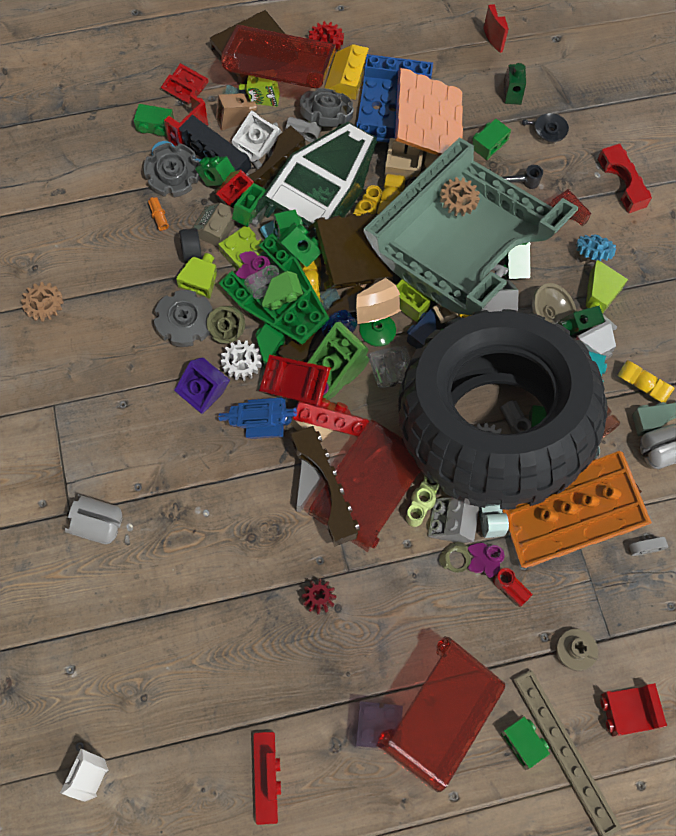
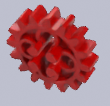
[309,21,344,55]

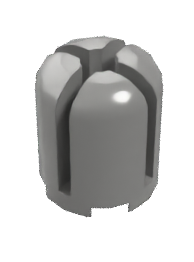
[640,423,676,469]
[65,494,122,544]

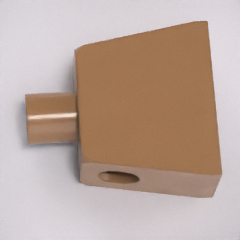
[215,93,257,130]

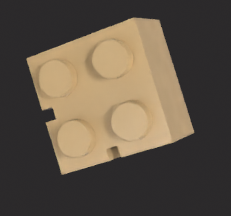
[384,138,423,182]

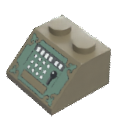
[192,203,237,247]

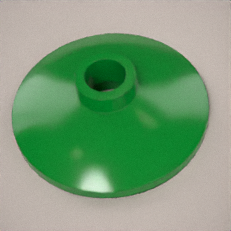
[360,317,396,347]

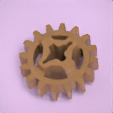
[440,177,480,216]
[21,282,64,321]

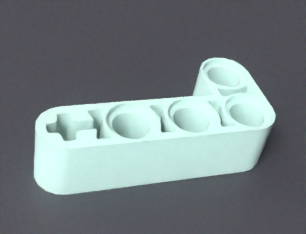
[479,504,509,538]

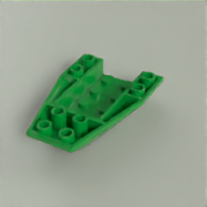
[219,233,330,345]

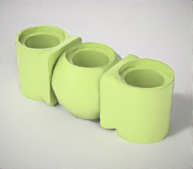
[406,476,440,527]

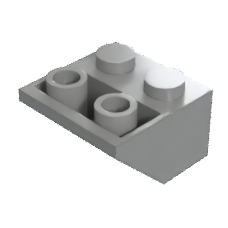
[428,496,479,543]

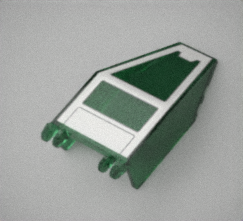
[255,122,377,240]

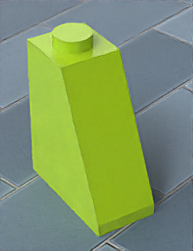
[586,260,628,313]

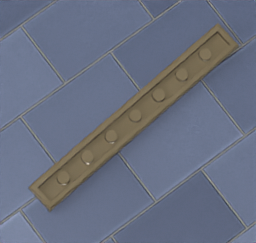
[513,670,622,836]

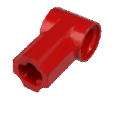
[493,568,533,607]

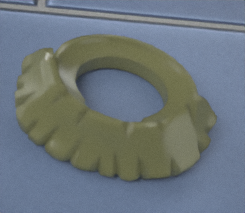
[439,542,471,573]

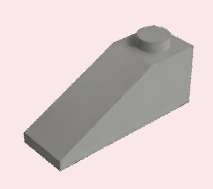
[297,459,330,512]

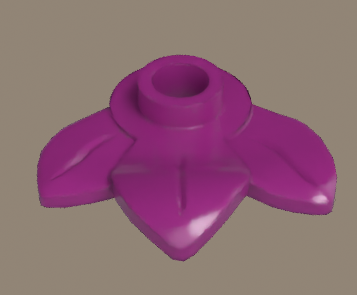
[236,251,270,286]
[468,543,505,578]

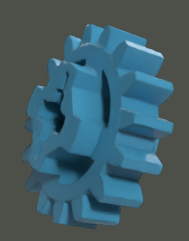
[576,235,616,261]

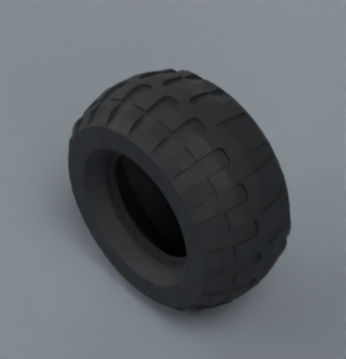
[398,309,608,510]

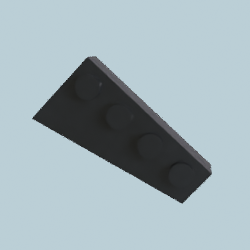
[179,115,252,174]

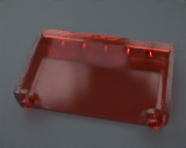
[222,24,336,89]
[308,419,421,552]
[376,636,505,792]

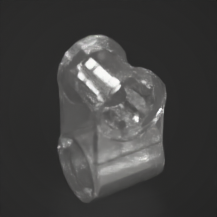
[244,265,279,299]

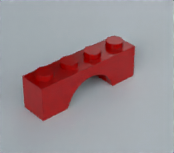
[597,143,652,214]

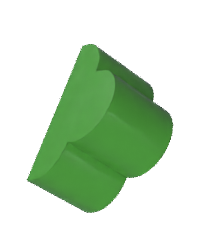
[308,322,369,400]

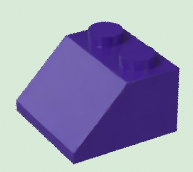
[174,357,230,414]

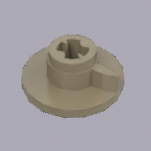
[556,629,598,671]

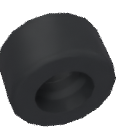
[179,228,201,262]

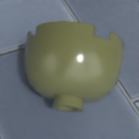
[207,306,246,343]

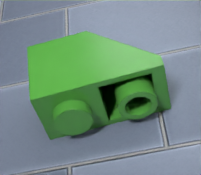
[262,271,303,310]

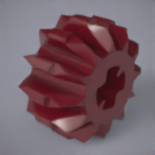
[302,579,337,615]

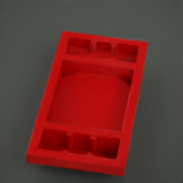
[259,355,331,406]

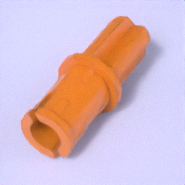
[148,197,169,231]

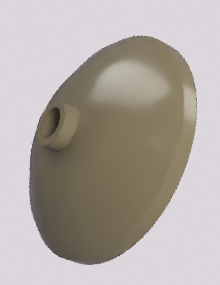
[532,283,577,324]

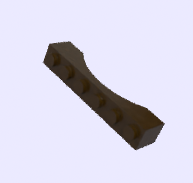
[213,125,306,208]
[278,284,364,363]
[291,426,360,547]

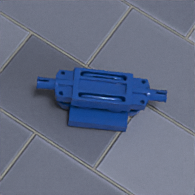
[218,398,297,439]

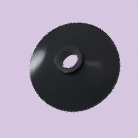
[535,113,569,142]

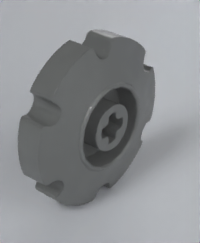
[300,88,354,127]
[144,143,200,197]
[154,290,213,347]

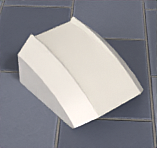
[232,110,282,162]
[60,749,109,802]

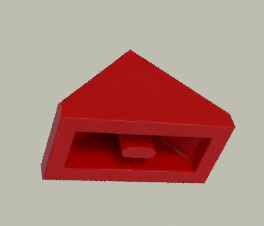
[216,169,254,205]

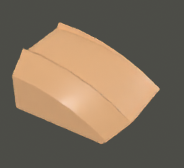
[356,278,401,324]

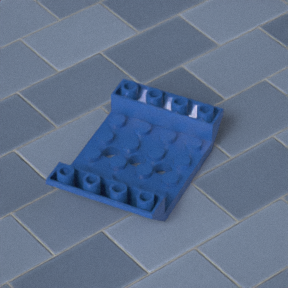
[356,54,433,145]

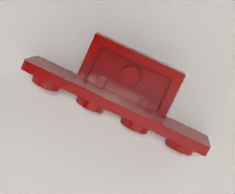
[292,398,369,437]
[253,732,281,825]

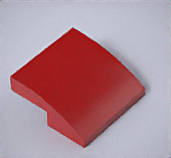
[483,4,509,53]
[161,63,209,104]

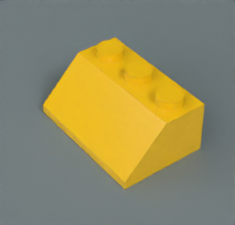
[325,44,369,100]

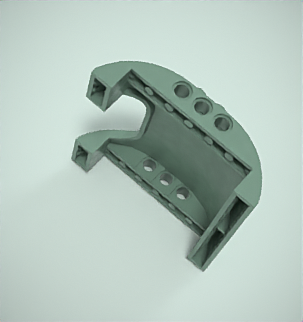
[364,137,578,315]

